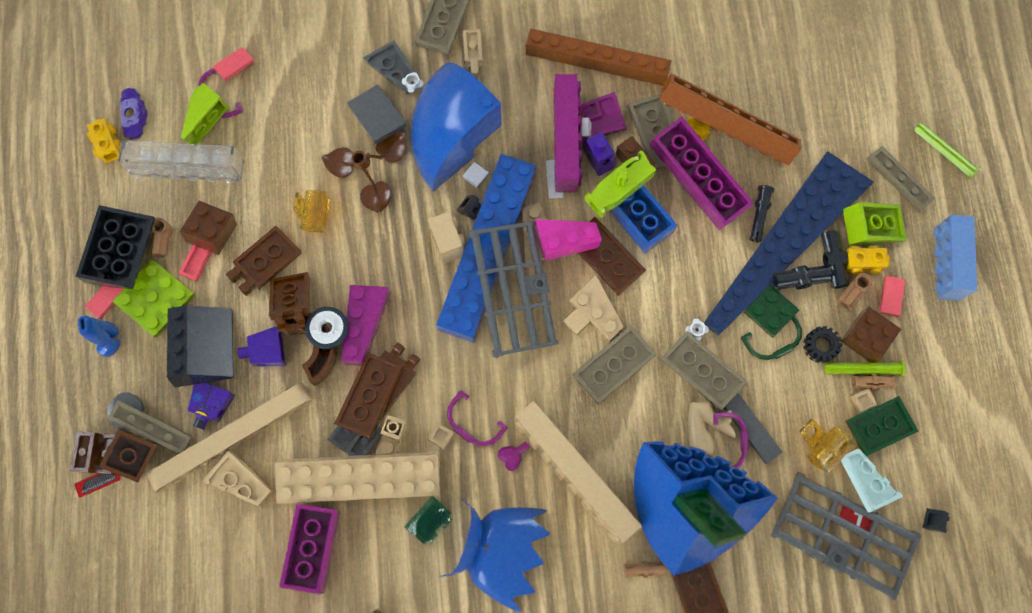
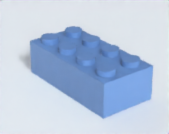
[934,215,977,300]

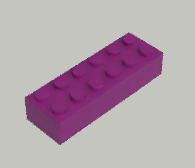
[554,74,583,192]
[649,116,754,231]

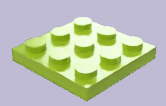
[112,259,195,338]

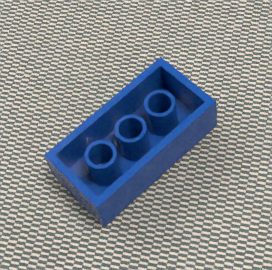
[609,185,677,254]

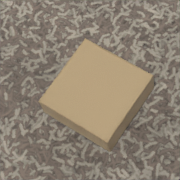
[563,308,590,336]
[850,388,878,414]
[427,423,455,450]

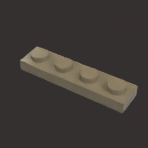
[867,146,935,212]
[107,400,192,454]

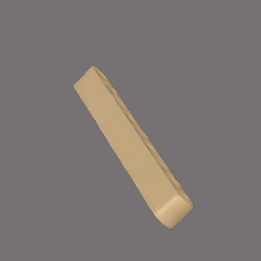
[147,383,312,493]

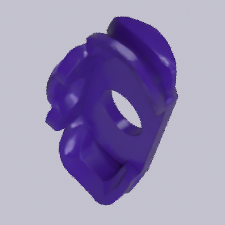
[120,88,147,140]

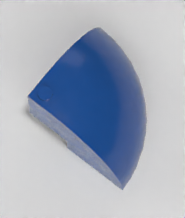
[411,62,502,191]
[634,441,778,575]

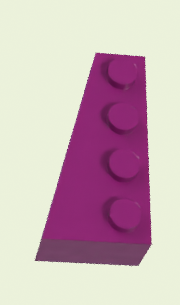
[342,285,391,366]

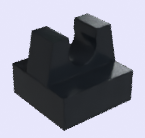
[457,195,481,219]
[922,508,950,533]

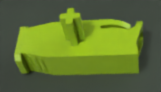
[584,151,656,218]

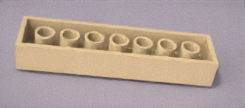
[515,401,642,544]
[275,451,441,504]

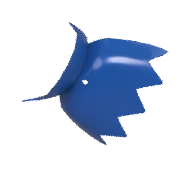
[439,498,550,612]

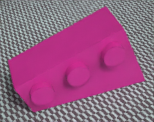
[534,219,602,261]

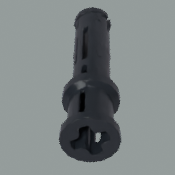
[749,185,775,243]

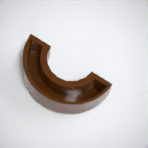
[285,312,337,386]

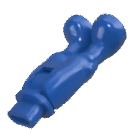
[78,316,120,357]

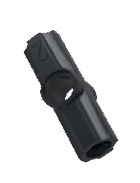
[821,230,849,289]
[771,265,832,290]

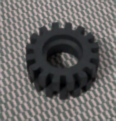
[803,326,842,363]

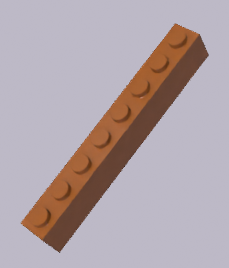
[526,28,672,86]
[659,73,802,165]

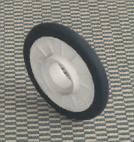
[305,307,349,349]

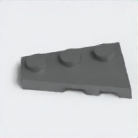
[363,41,415,94]

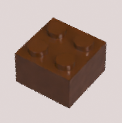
[180,201,237,255]
[841,306,902,363]
[99,427,157,483]

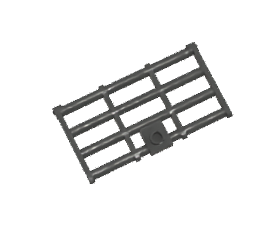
[469,221,559,358]
[771,472,921,601]

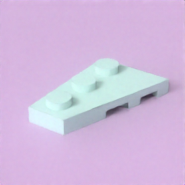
[839,449,903,513]

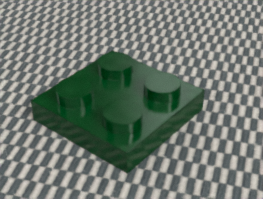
[744,284,799,338]

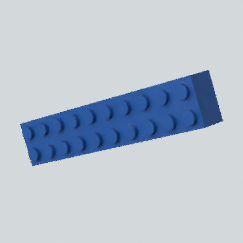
[436,154,536,343]

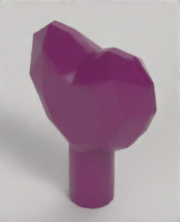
[498,441,530,471]

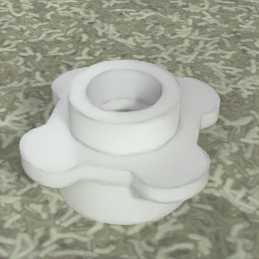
[402,72,424,93]
[685,318,709,341]

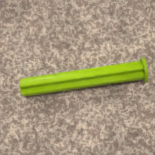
[914,123,980,179]
[824,361,905,376]

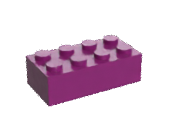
[279,504,341,594]

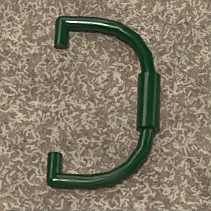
[741,316,802,360]

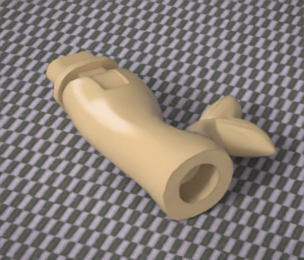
[688,403,736,457]

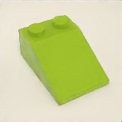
[181,83,229,149]
[843,202,907,246]

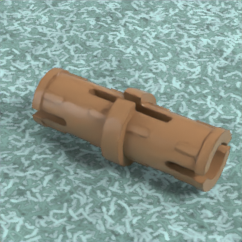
[852,374,895,389]
[624,561,666,578]

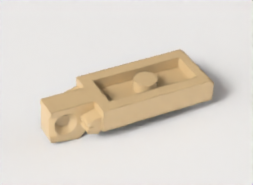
[463,29,483,78]

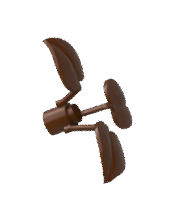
[322,132,406,213]

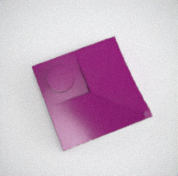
[581,92,628,137]

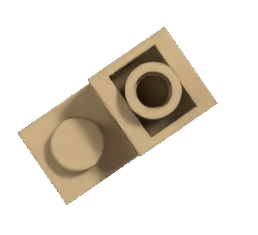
[375,415,406,455]

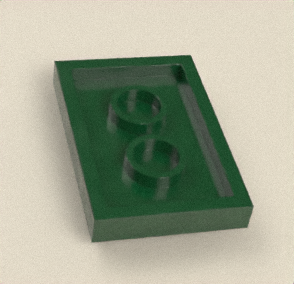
[845,396,919,456]
[674,488,747,547]

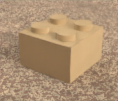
[427,211,465,265]

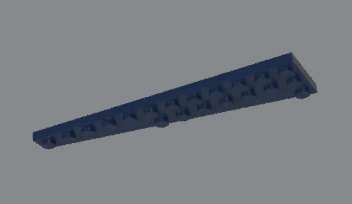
[704,151,874,336]

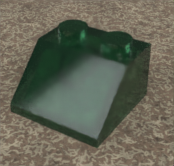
[404,496,453,545]

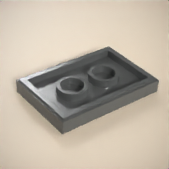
[347,84,407,145]

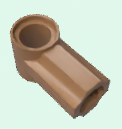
[149,217,173,258]
[837,273,873,311]

